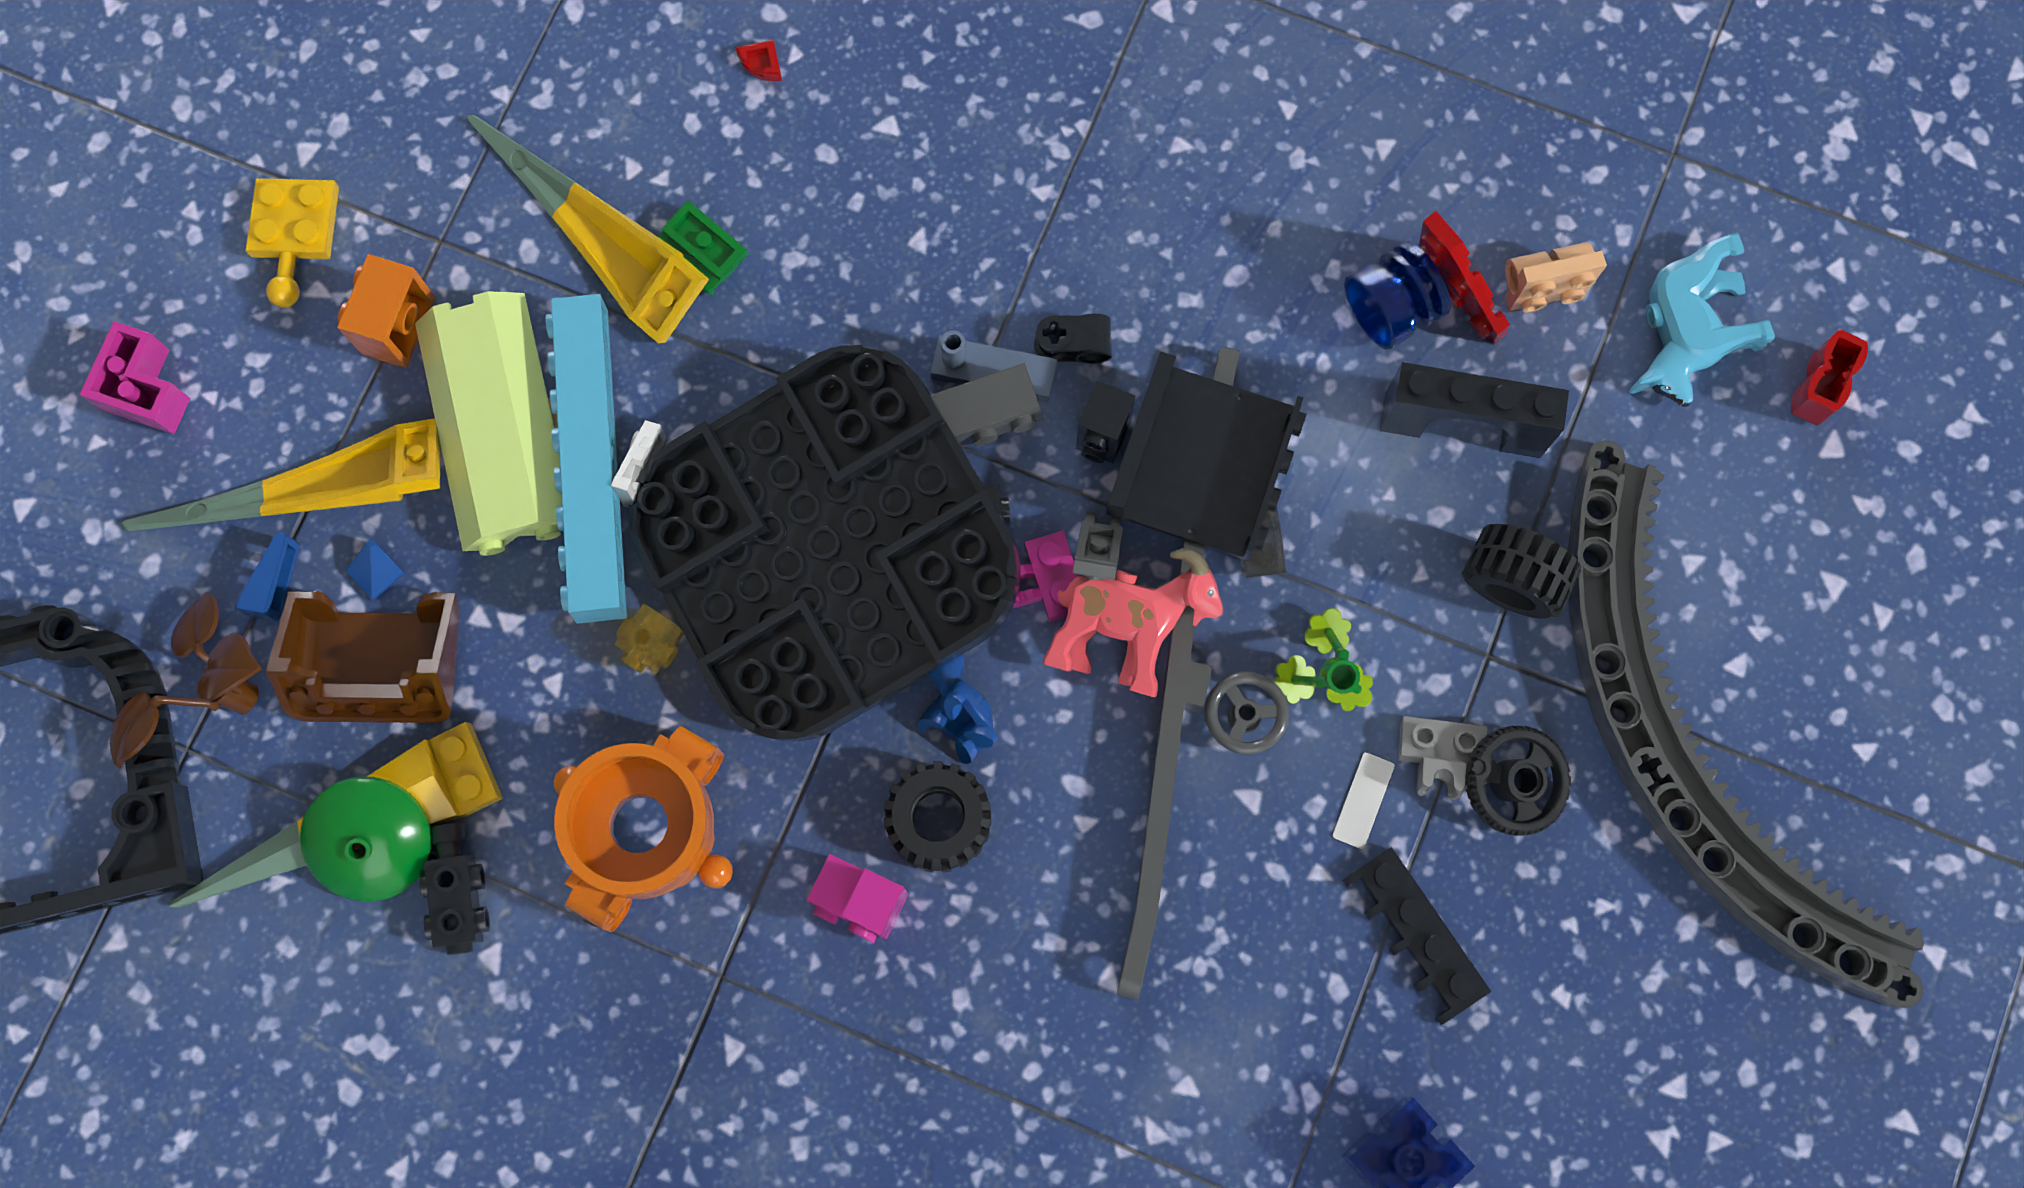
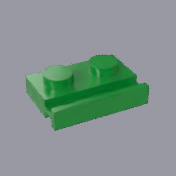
[658,200,749,296]

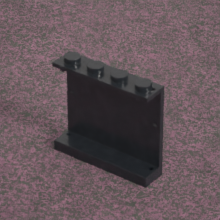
[1106,351,1307,561]

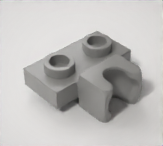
[1398,716,1487,800]

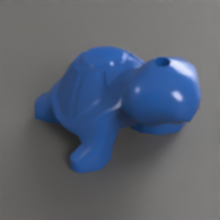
[917,654,998,764]

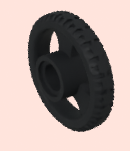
[1465,725,1571,836]

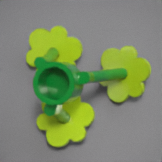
[1274,608,1373,711]

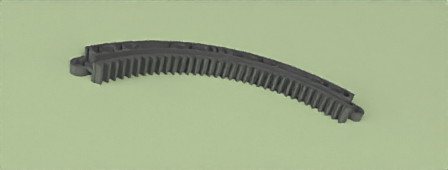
[1568,440,1924,1009]

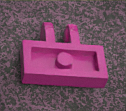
[1012,530,1078,622]

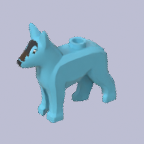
[1629,232,1775,407]

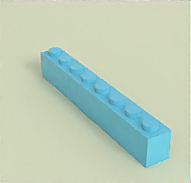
[546,294,627,624]

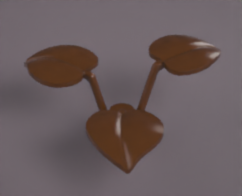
[110,592,262,769]

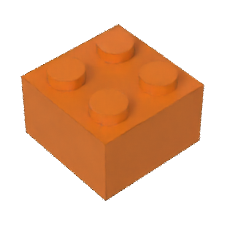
[337,254,436,369]

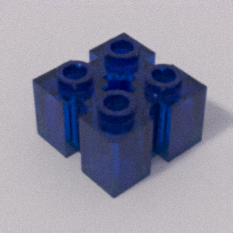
[1341,1097,1475,1188]

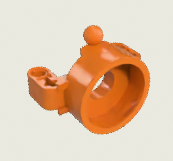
[554,726,733,932]

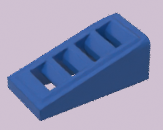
[235,532,300,622]

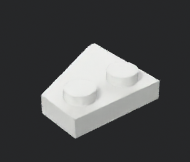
[611,420,666,508]

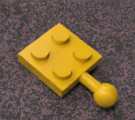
[246,178,339,308]

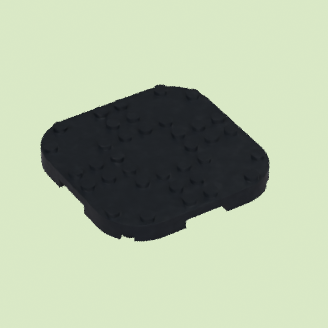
[628,344,1021,742]

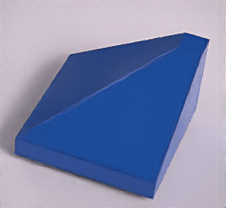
[346,539,405,601]

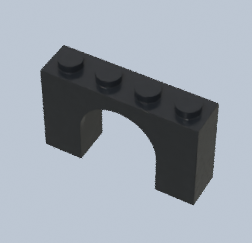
[1380,362,1569,458]

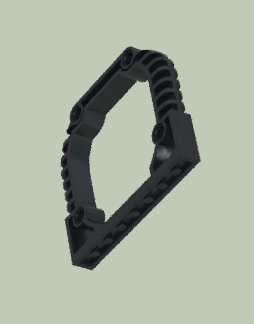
[0,605,203,935]

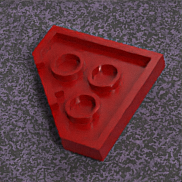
[1417,211,1510,344]

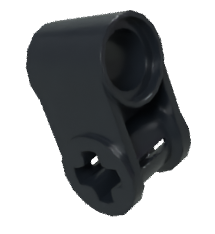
[1034,313,1112,364]

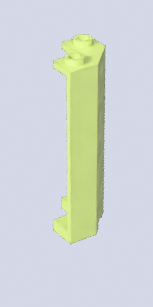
[415,291,562,556]

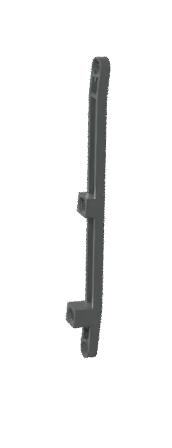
[1116,346,1240,1001]

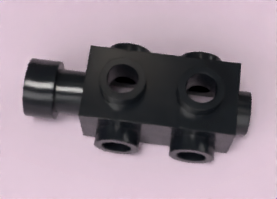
[419,823,490,955]

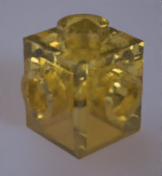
[614,603,684,675]

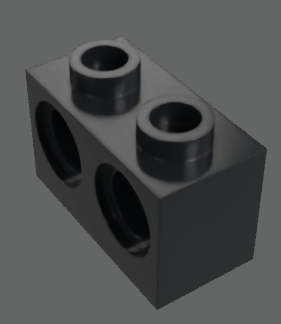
[1076,381,1136,463]

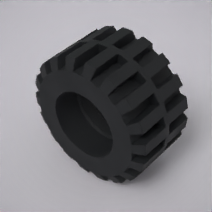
[1462,524,1581,619]
[884,761,992,873]

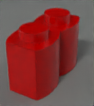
[1791,329,1868,426]

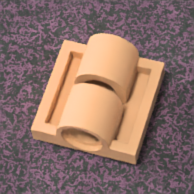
[1505,242,1607,313]

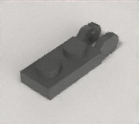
[1073,511,1123,580]

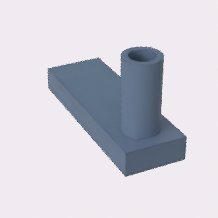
[931,330,1057,402]

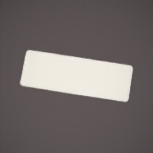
[1333,752,1395,849]

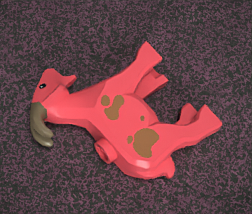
[1042,549,1223,697]

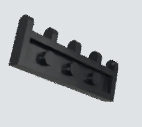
[1342,847,1492,1025]

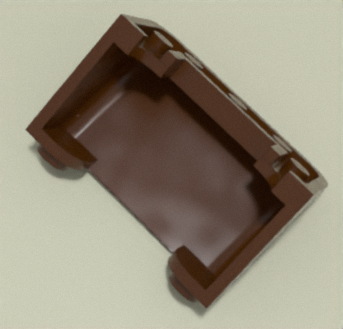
[266,591,459,723]

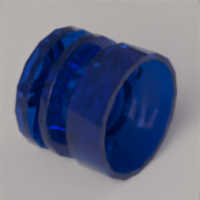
[1344,241,1451,350]

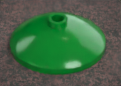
[300,776,432,902]

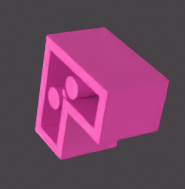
[80,321,190,435]
[806,854,909,943]

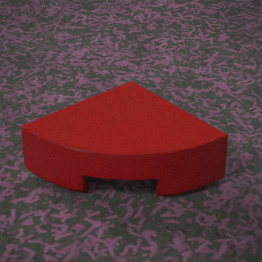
[735,40,782,81]

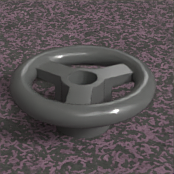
[1205,672,1289,755]

